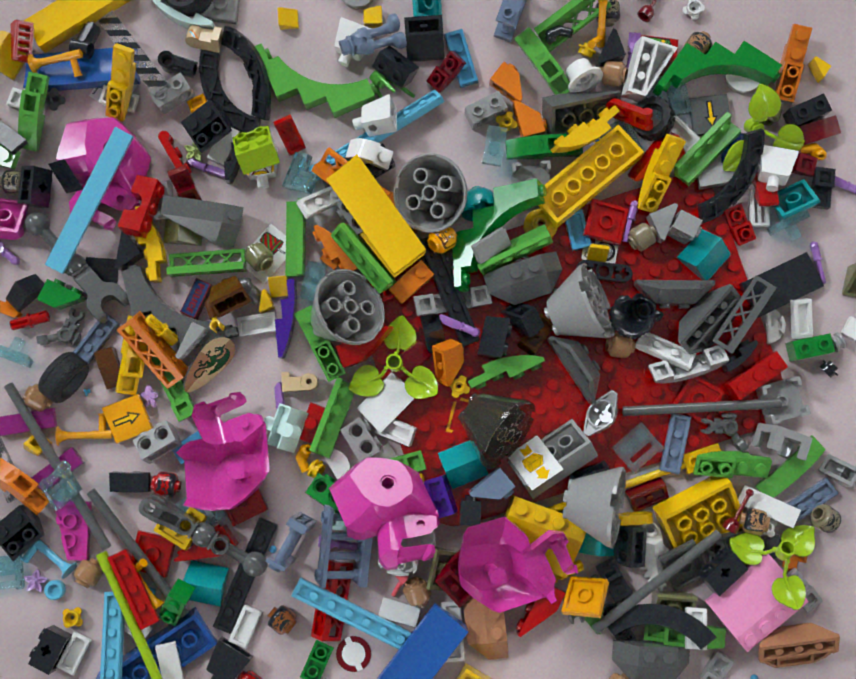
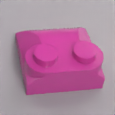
[0,198,29,240]

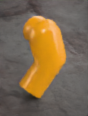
[798,143,827,160]
[295,444,311,473]

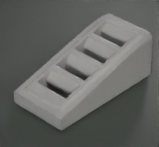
[175,322,209,360]

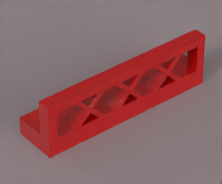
[108,548,160,630]
[311,560,354,641]

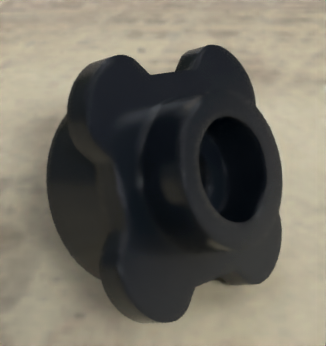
[45,88,66,111]
[820,360,838,378]

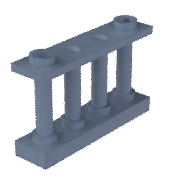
[493,0,527,43]
[314,505,373,588]
[265,512,317,572]

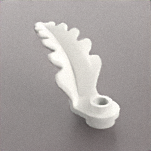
[640,522,670,592]

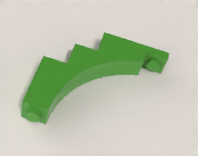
[255,43,377,118]

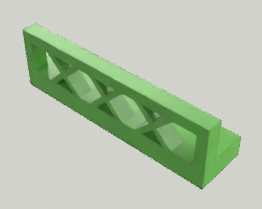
[534,0,612,52]
[674,112,741,186]
[285,198,306,277]
[331,222,397,294]
[477,224,553,276]
[167,248,247,277]
[309,377,355,459]

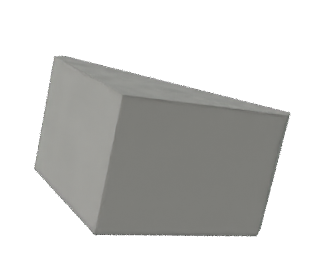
[646,203,678,243]
[819,454,856,488]

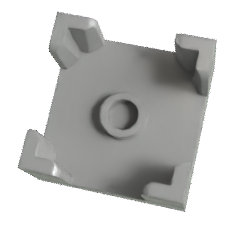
[511,160,551,185]
[756,376,811,425]
[751,423,813,461]

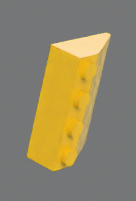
[652,476,743,549]
[504,495,586,578]

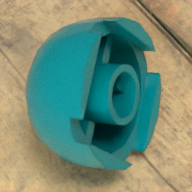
[462,186,494,221]

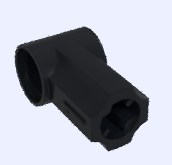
[69,21,101,59]
[158,51,198,78]

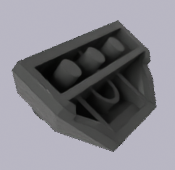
[483,251,562,305]
[634,280,715,309]
[678,284,741,355]
[547,336,600,404]
[612,640,690,679]

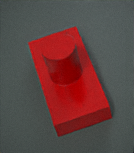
[273,114,306,156]
[299,402,325,444]

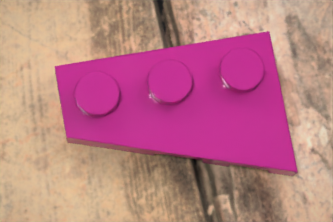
[51,500,92,561]

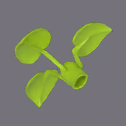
[723,84,805,172]
[348,315,438,399]
[729,525,815,610]

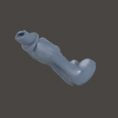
[339,13,407,56]

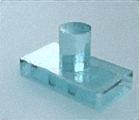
[482,125,507,167]
[767,210,810,241]
[0,337,34,368]

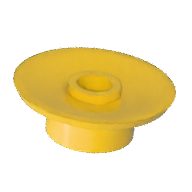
[524,208,557,238]

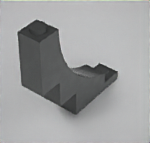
[121,265,239,348]

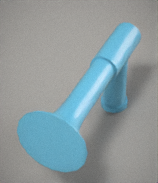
[21,540,77,579]

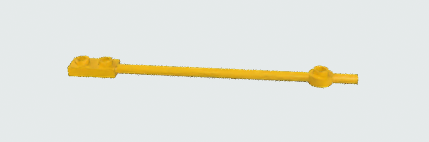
[547,443,721,512]

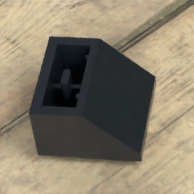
[404,15,445,62]
[181,99,232,154]
[477,316,512,360]
[0,505,45,561]

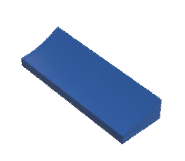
[23,48,141,92]
[377,603,468,679]
[96,607,218,679]

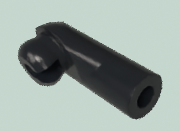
[545,25,574,43]

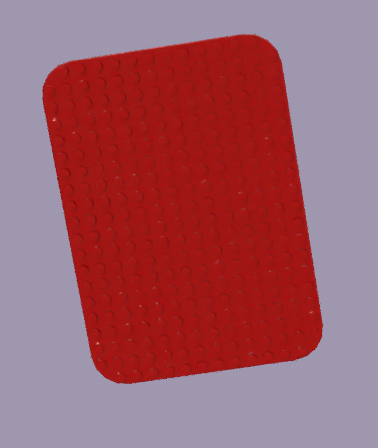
[368,177,783,526]

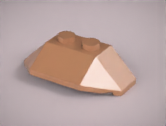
[463,597,509,660]
[758,623,840,668]

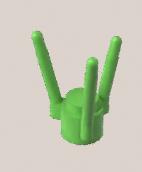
[369,70,415,98]

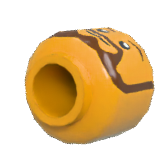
[428,227,457,254]

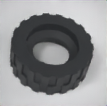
[631,96,675,141]

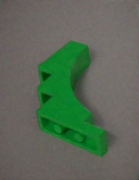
[652,41,782,96]
[453,178,547,292]

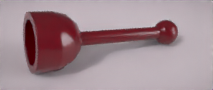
[637,0,658,22]
[722,489,754,534]

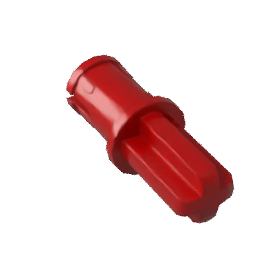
[9,310,50,330]

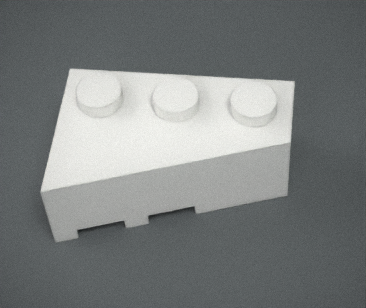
[621,36,678,102]

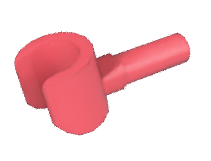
[391,576,409,597]

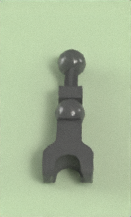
[25,212,129,324]
[139,494,268,577]

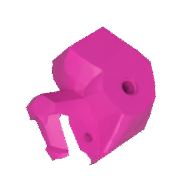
[56,117,151,231]
[176,392,270,511]
[328,457,440,570]
[458,517,578,613]

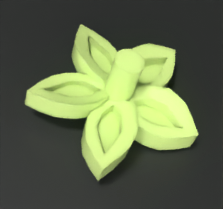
[184,142,206,162]

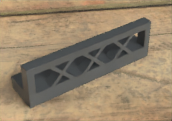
[712,275,777,354]

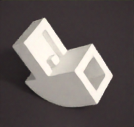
[345,138,393,170]

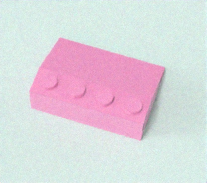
[705,554,809,652]

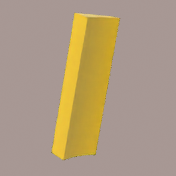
[24,0,131,53]
[538,124,644,229]
[326,154,426,275]

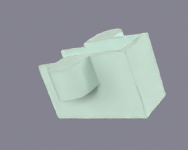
[264,403,308,453]

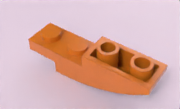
[775,24,813,103]
[312,225,358,271]
[0,458,52,515]

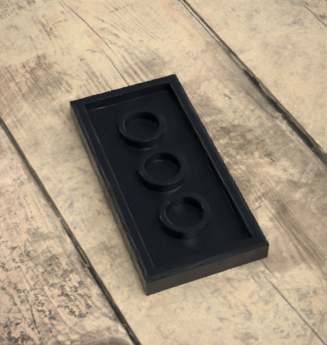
[739,252,824,318]

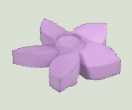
[141,385,158,407]
[24,569,48,592]

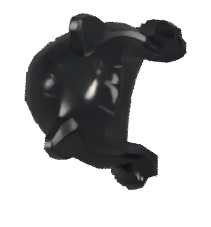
[609,293,664,339]

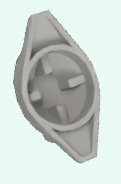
[583,390,618,436]

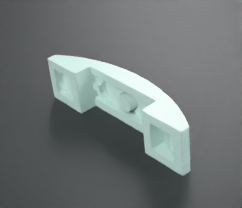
[152,0,215,30]

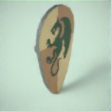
[183,336,235,393]

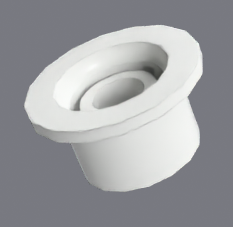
[566,58,603,93]

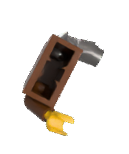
[205,276,261,334]

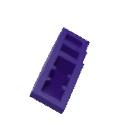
[275,279,297,359]

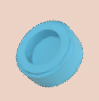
[44,580,66,600]

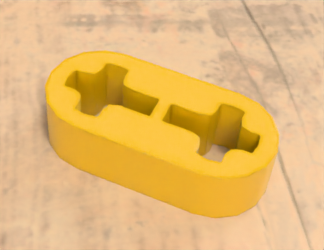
[618,511,653,526]

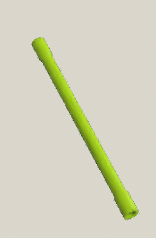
[96,551,163,679]

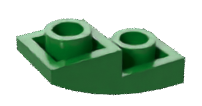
[300,640,334,679]

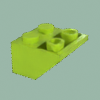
[232,126,280,175]

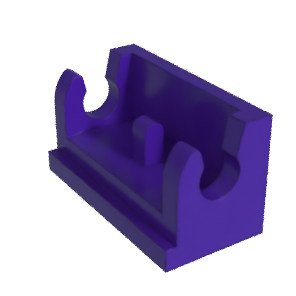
[424,474,458,518]

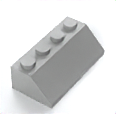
[508,419,598,499]

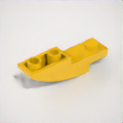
[105,43,137,122]
[551,105,619,153]
[637,134,686,213]
[135,206,168,283]
[115,315,147,395]

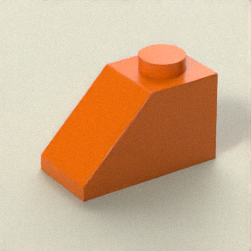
[489,62,522,102]
[512,100,547,137]
[389,260,434,304]
[432,339,464,387]

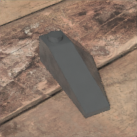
[542,91,621,135]
[160,195,244,247]

